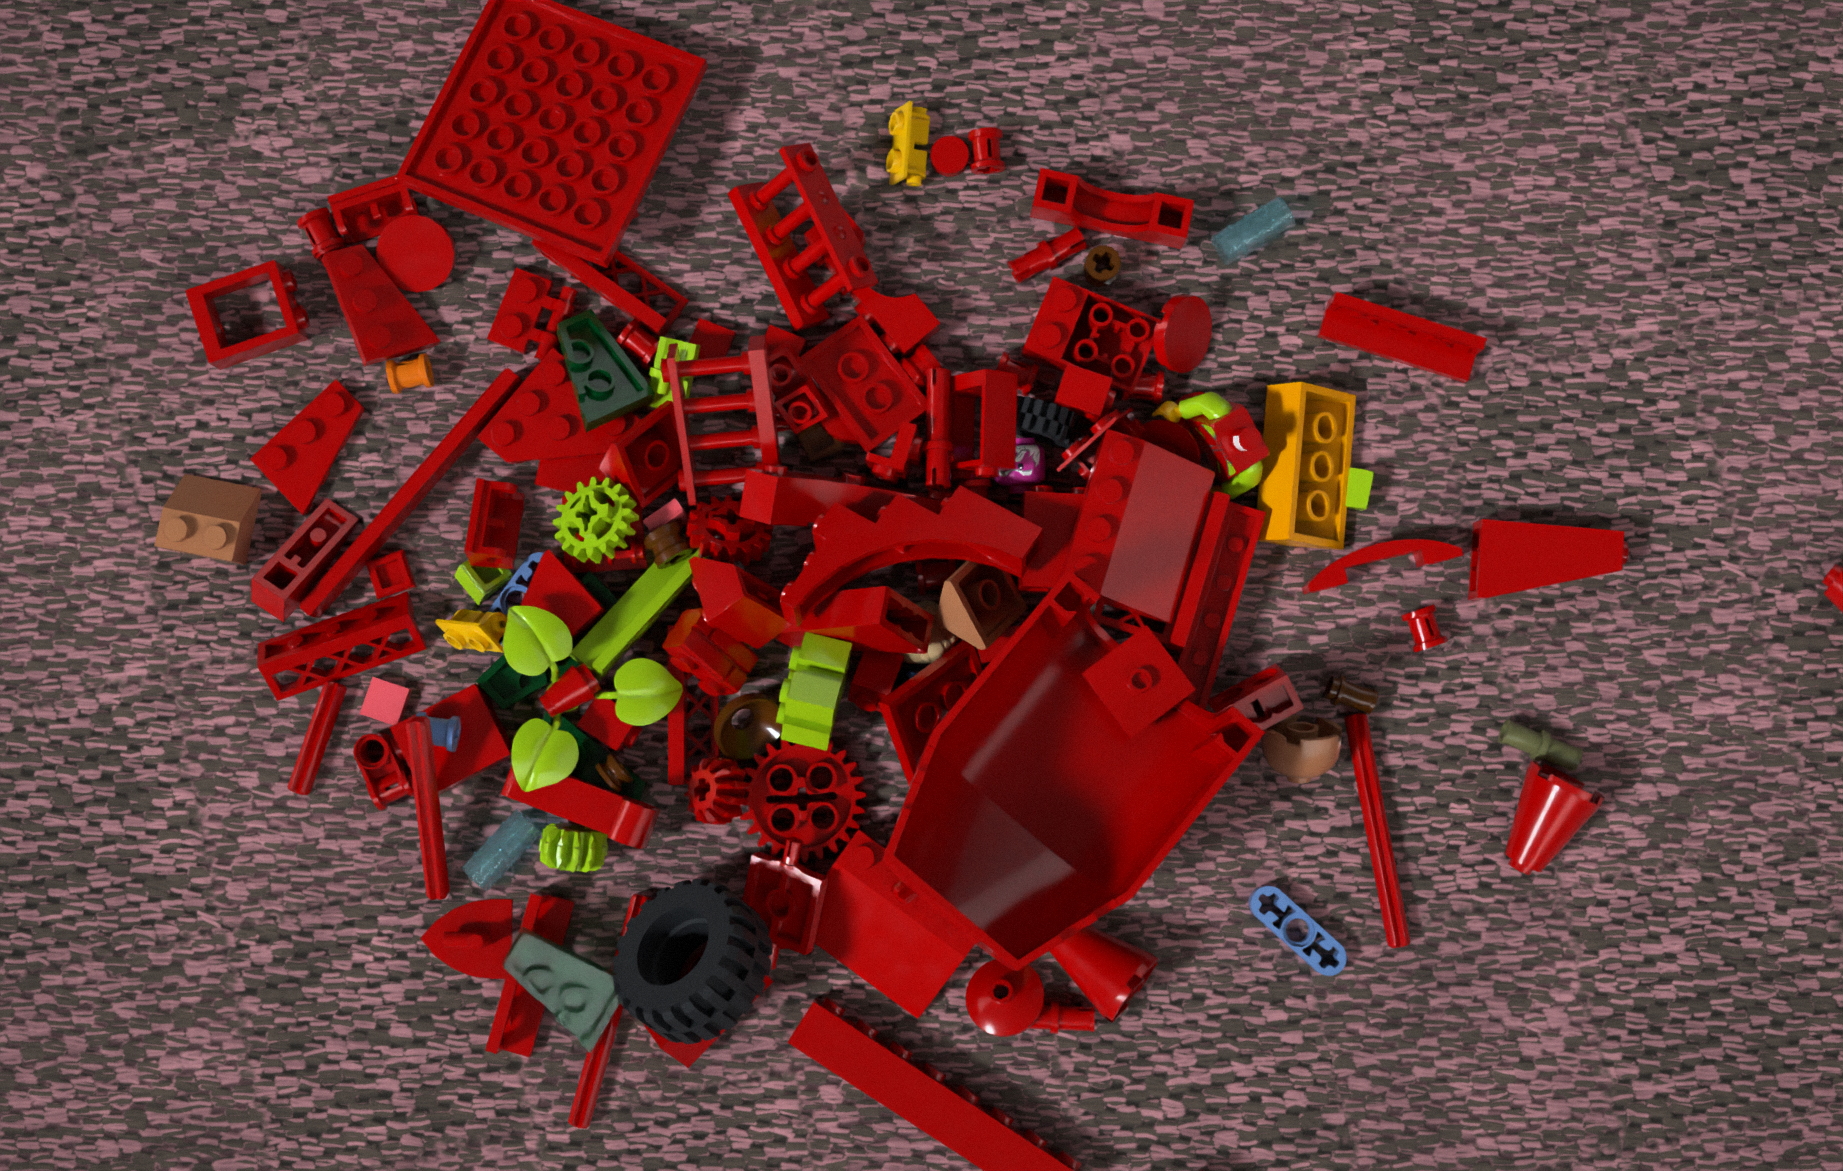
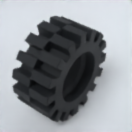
[1016,396,1081,448]

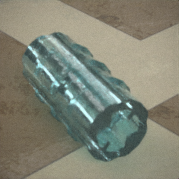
[1211,197,1295,266]
[462,808,543,891]

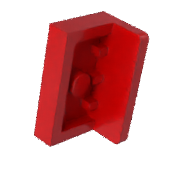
[865,421,924,485]

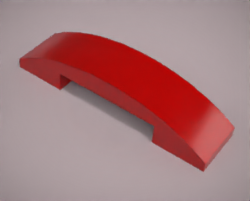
[1302,539,1463,595]

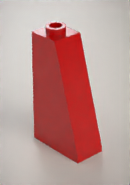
[1468,519,1629,601]
[775,586,934,654]

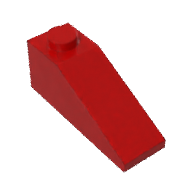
[251,498,359,622]

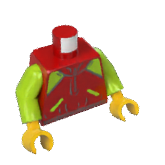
[1152,392,1270,500]

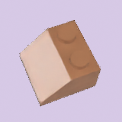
[154,474,262,565]

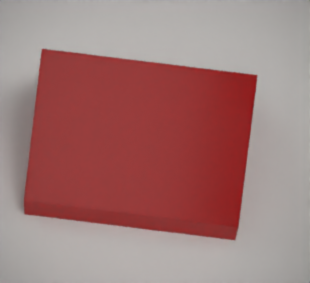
[599,400,696,510]

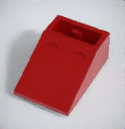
[1021,276,1162,394]

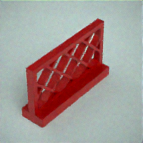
[1093,491,1231,652]

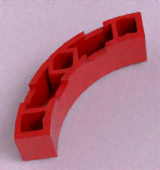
[739,463,952,527]

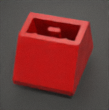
[689,556,793,649]

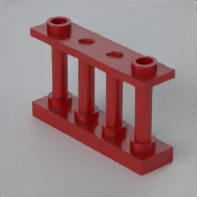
[727,142,879,331]
[661,335,782,506]

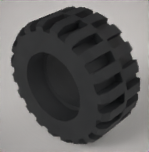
[613,879,772,1044]

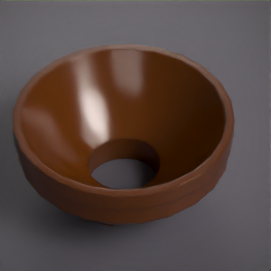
[714,693,783,762]

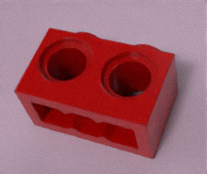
[1054,363,1116,427]
[1208,663,1304,730]

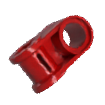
[353,732,414,811]

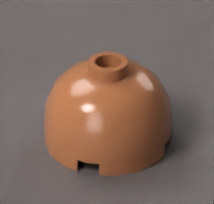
[1261,715,1342,784]

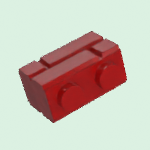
[662,608,759,697]

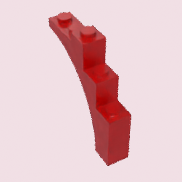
[780,485,1043,627]

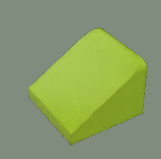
[1346,467,1374,511]
[454,560,514,605]

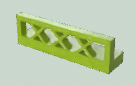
[570,549,709,682]

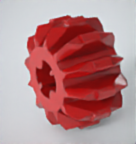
[683,757,750,825]

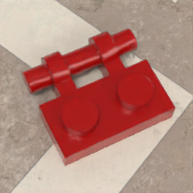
[487,267,578,361]

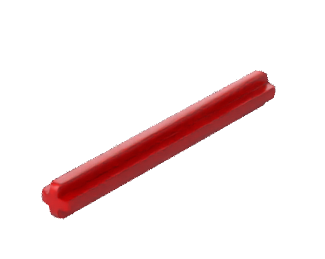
[406,716,450,900]

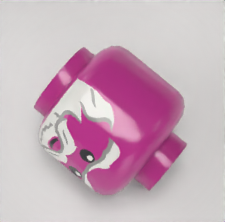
[995,438,1046,494]

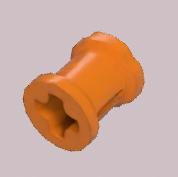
[386,353,434,394]

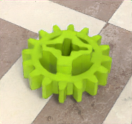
[552,477,639,564]

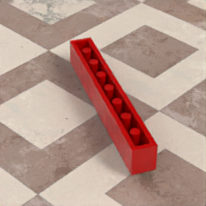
[787,997,1082,1171]

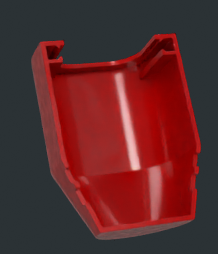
[882,569,1265,971]

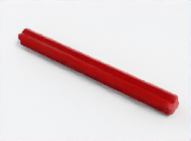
[1344,713,1411,948]
[568,894,653,1129]

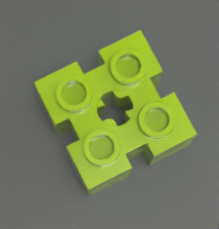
[776,632,852,751]

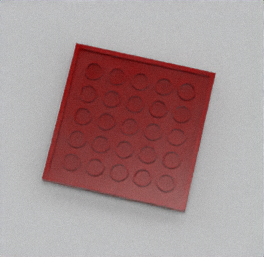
[395,0,708,268]

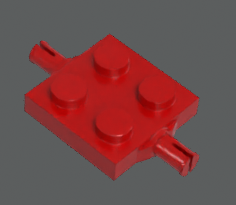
[742,837,829,970]

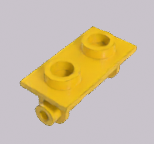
[886,101,930,187]
[435,609,507,653]

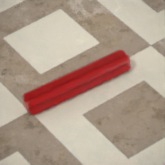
[287,681,347,795]

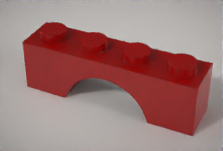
[1030,168,1195,249]
[804,209,940,358]

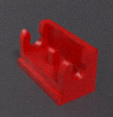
[327,175,420,245]
[464,478,525,569]

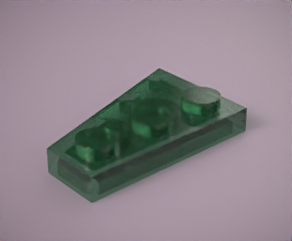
[503,927,620,1053]

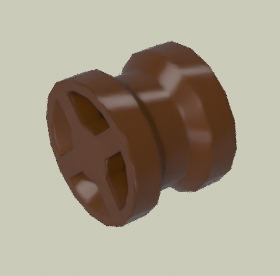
[643,522,693,569]

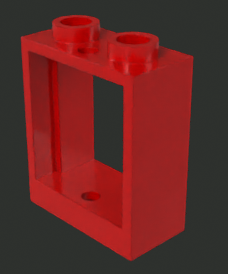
[185,260,310,370]
[950,369,1018,481]

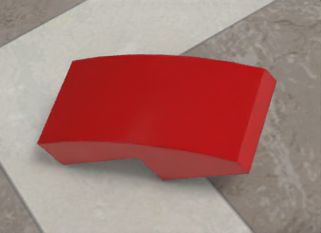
[768,341,829,435]

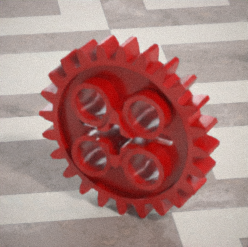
[740,736,866,863]

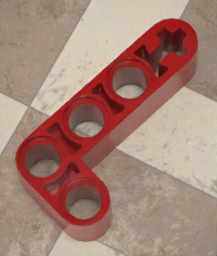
[501,765,661,849]

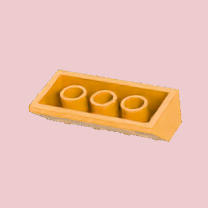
[1257,382,1356,550]

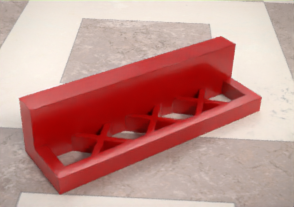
[531,239,689,337]
[1317,291,1487,383]
[257,592,427,701]
[667,625,720,785]
[485,891,576,1057]

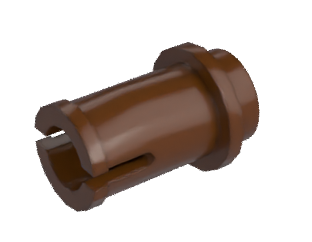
[1324,675,1378,714]

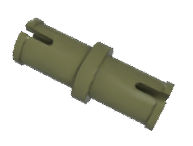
[1498,719,1583,772]

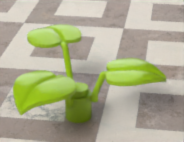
[503,605,683,792]

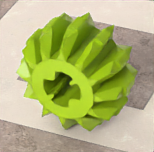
[539,822,608,873]

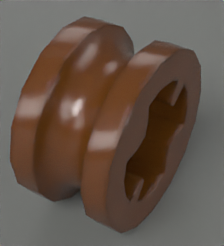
[595,753,634,793]

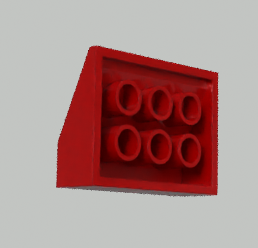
[1057,429,1215,624]
[815,828,975,1019]

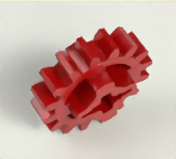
[686,495,773,566]

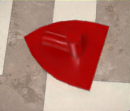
[420,899,513,979]

